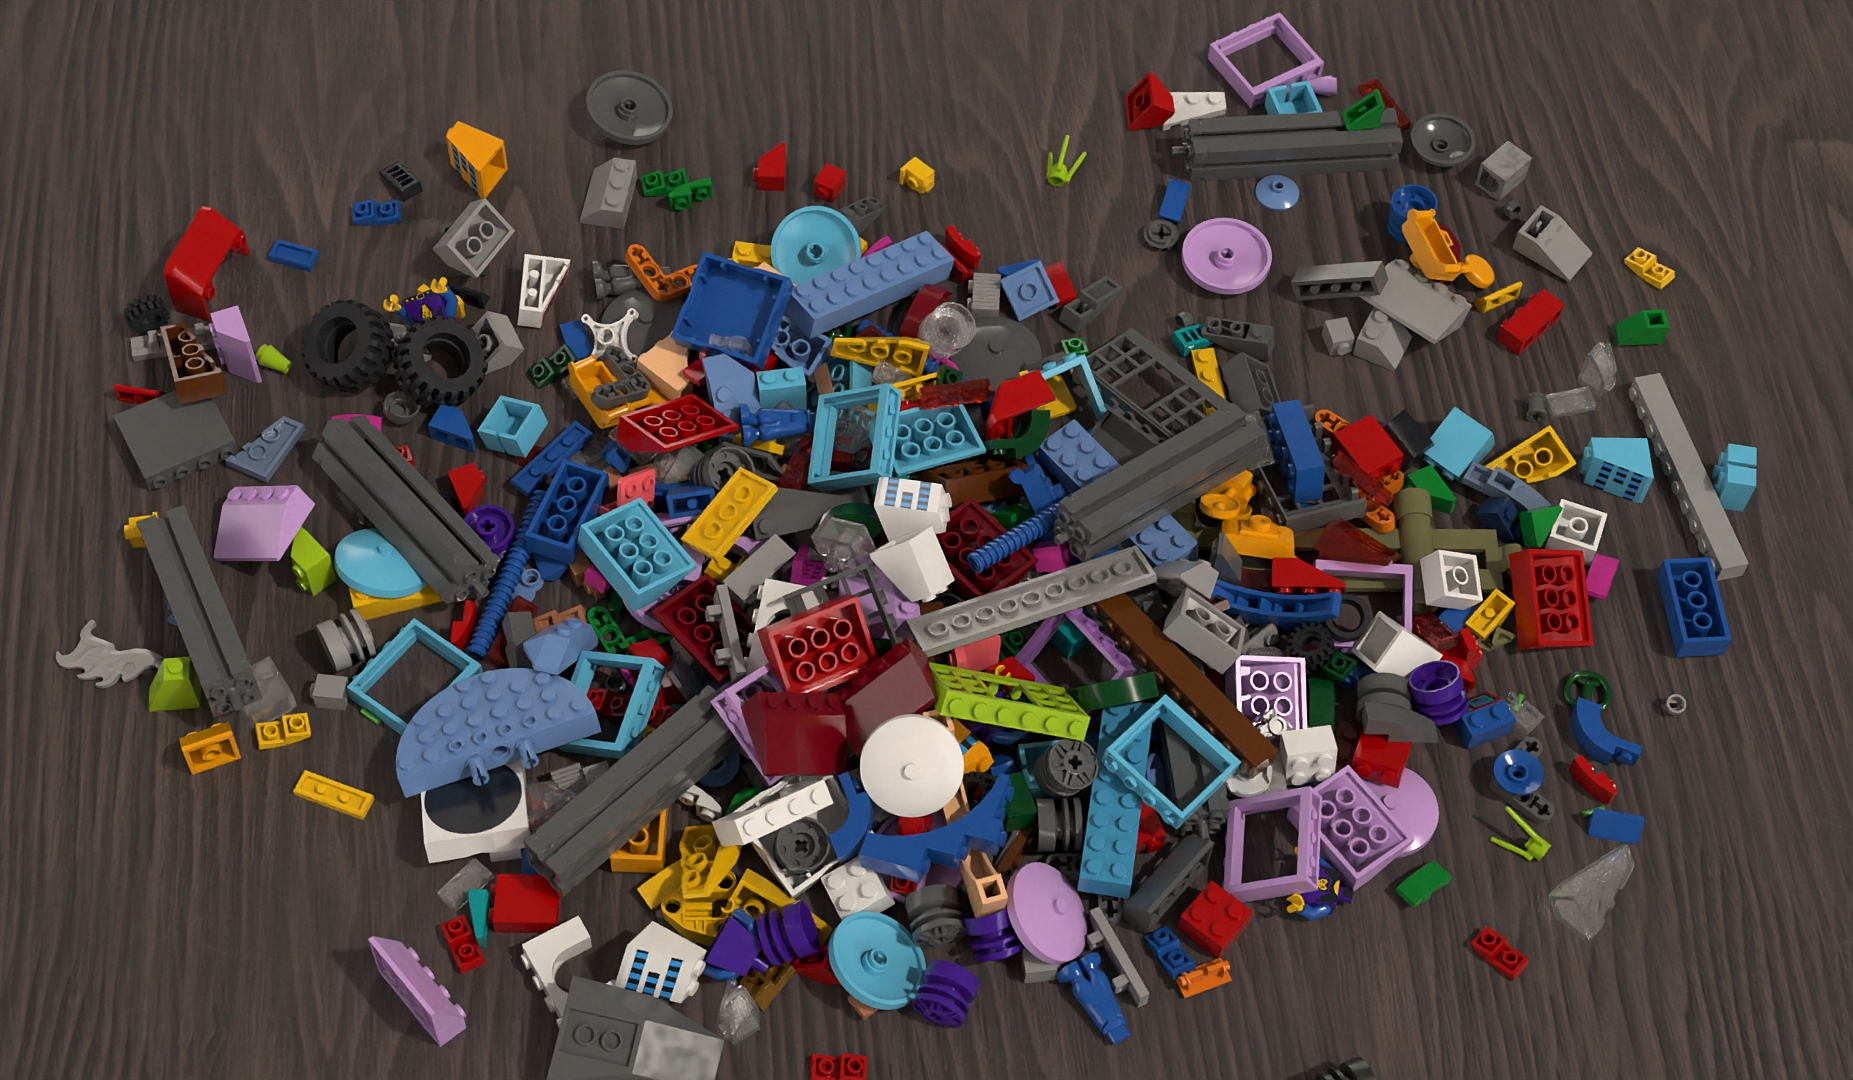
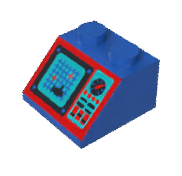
[1451,691,1516,750]

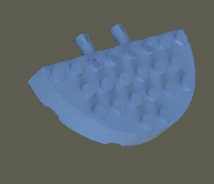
[396,668,602,798]

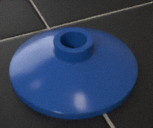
[1493,749,1544,795]

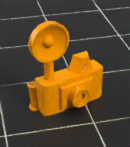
[1402,209,1494,289]
[568,354,670,429]
[1199,470,1257,520]
[1214,504,1297,559]

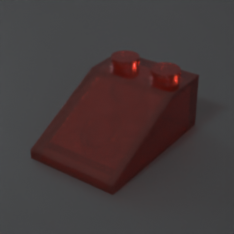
[1314,518,1402,566]

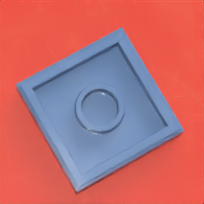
[999,261,1060,321]

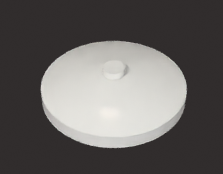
[860,714,964,817]

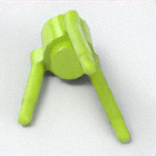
[1046,135,1087,187]
[1490,806,1552,861]

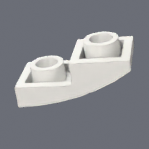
[678,785,722,822]

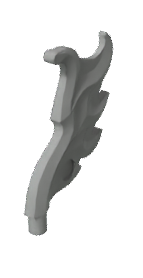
[56,620,164,688]

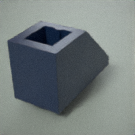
[1476,497,1524,545]

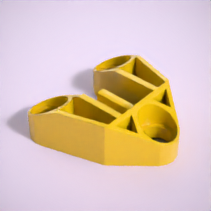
[661,871,737,946]

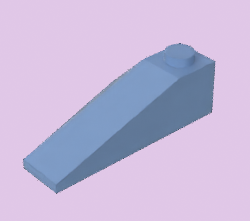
[771,315,832,378]

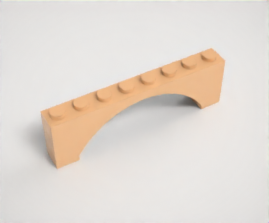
[637,261,797,400]
[922,710,1008,918]

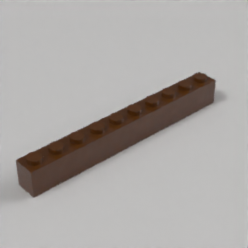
[1085,593,1278,779]

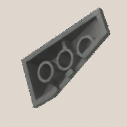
[750,487,844,540]

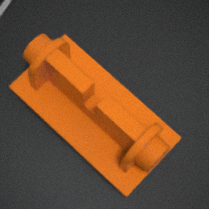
[1175,958,1232,999]

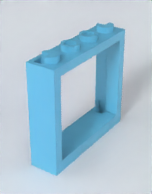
[1012,352,1106,466]
[807,383,902,492]
[347,618,483,735]
[557,650,666,759]
[1101,694,1241,829]

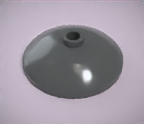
[1410,113,1476,167]

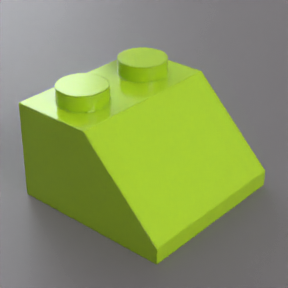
[291,526,336,597]

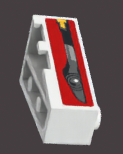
[517,254,570,328]

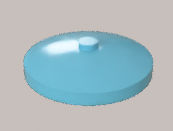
[771,206,862,285]
[334,528,428,598]
[828,911,926,1010]

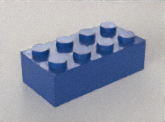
[1267,399,1325,503]
[525,459,610,565]
[1656,557,1732,657]

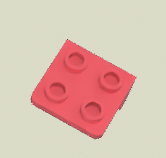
[599,468,656,516]
[948,635,1001,691]

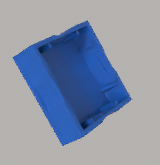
[671,251,794,371]

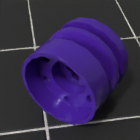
[1408,660,1469,725]
[757,900,820,967]
[962,905,1025,962]
[912,960,980,1028]

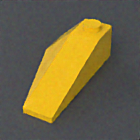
[1483,425,1577,495]

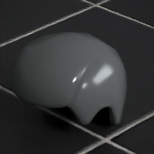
[383,391,420,425]

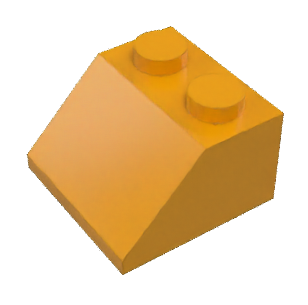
[179,722,241,775]

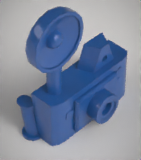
[1008,451,1067,543]

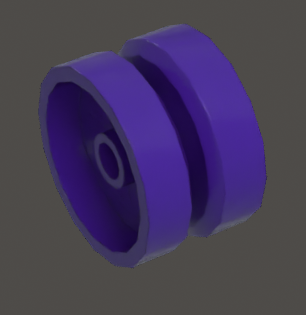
[463,505,516,566]

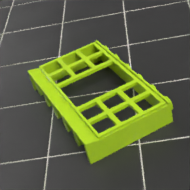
[929,662,1091,741]

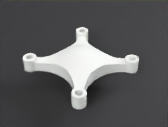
[581,308,639,366]

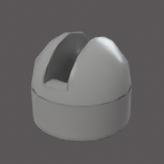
[1665,694,1686,715]

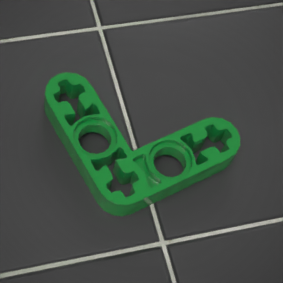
[587,606,673,655]

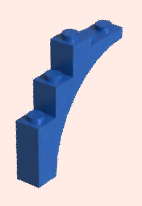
[1205,579,1342,634]
[859,773,1014,883]

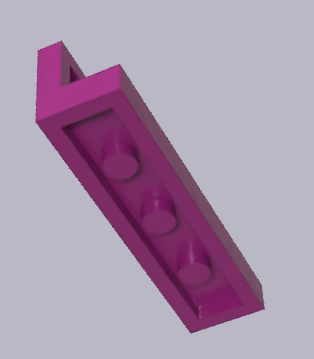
[791,543,830,586]

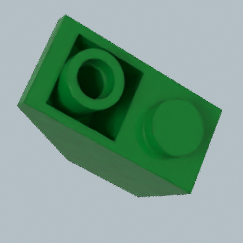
[1614,309,1670,346]

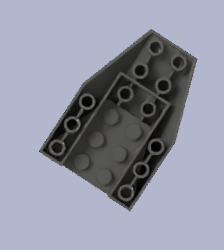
[547,976,724,1080]

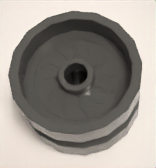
[1356,673,1411,724]

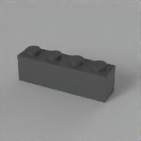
[1291,261,1388,300]

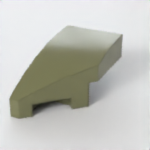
[1470,627,1516,653]

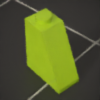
[149,657,201,712]

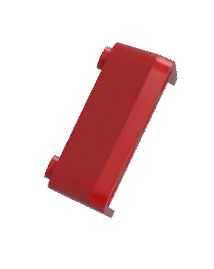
[164,206,250,322]
[984,370,1056,462]

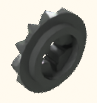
[1143,220,1179,251]

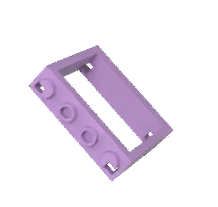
[1208,13,1324,109]
[1311,559,1413,656]
[710,663,784,786]
[1222,786,1322,903]

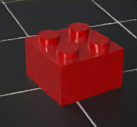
[1177,881,1253,959]

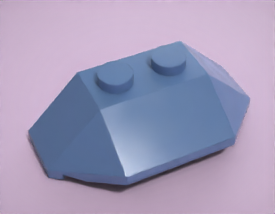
[701,353,761,445]
[523,618,599,675]

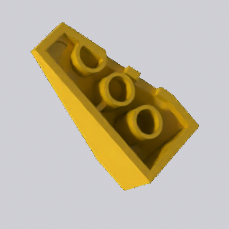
[830,337,930,377]
[348,584,444,620]
[679,824,743,899]
[719,868,833,946]

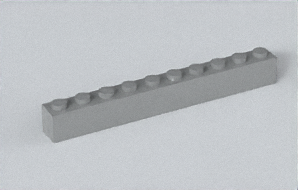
[1629,373,1749,581]

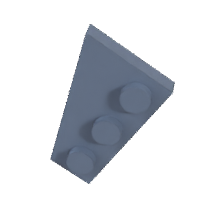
[225,416,305,483]

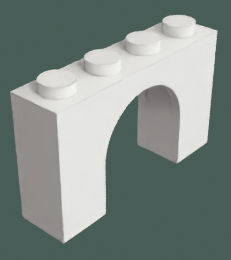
[744,578,823,684]
[712,779,833,846]
[521,916,616,1029]

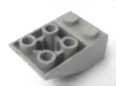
[1512,205,1592,282]

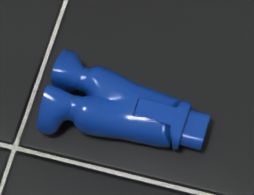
[738,404,817,447]
[1056,952,1130,1045]

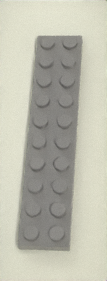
[906,545,1157,657]

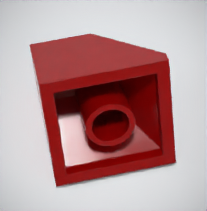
[1125,72,1175,131]

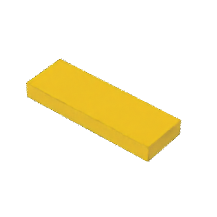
[293,770,374,820]

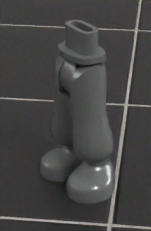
[591,260,671,299]

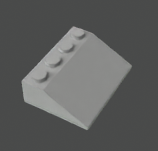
[1360,259,1472,344]

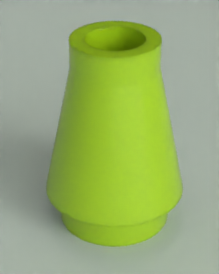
[255,344,292,374]

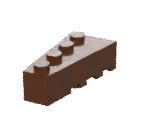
[160,322,227,404]

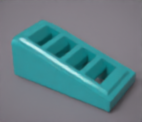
[1171,323,1214,357]
[467,889,491,948]

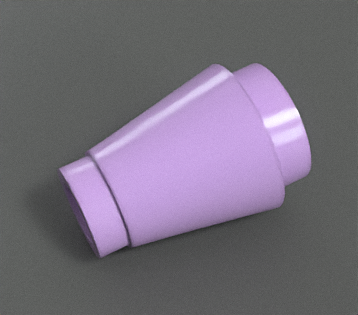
[1306,75,1337,97]

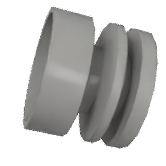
[315,608,376,672]

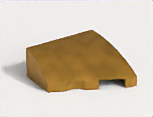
[737,947,796,1012]

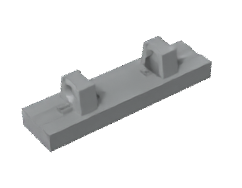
[130,323,217,362]
[705,584,746,684]
[1086,907,1149,1008]

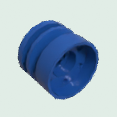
[1387,184,1438,244]

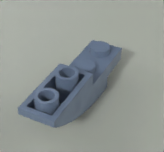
[1462,461,1552,512]

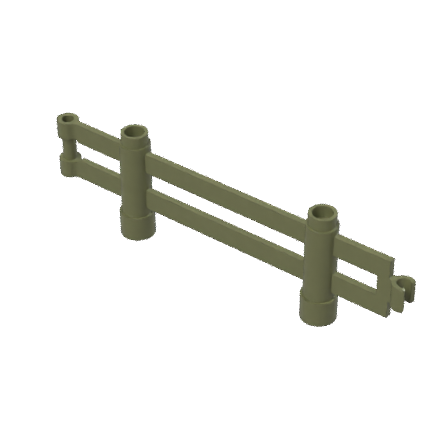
[1118,488,1522,615]

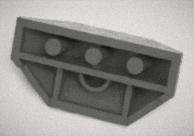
[697,442,789,489]

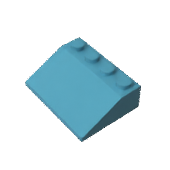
[869,396,986,477]
[577,497,697,612]

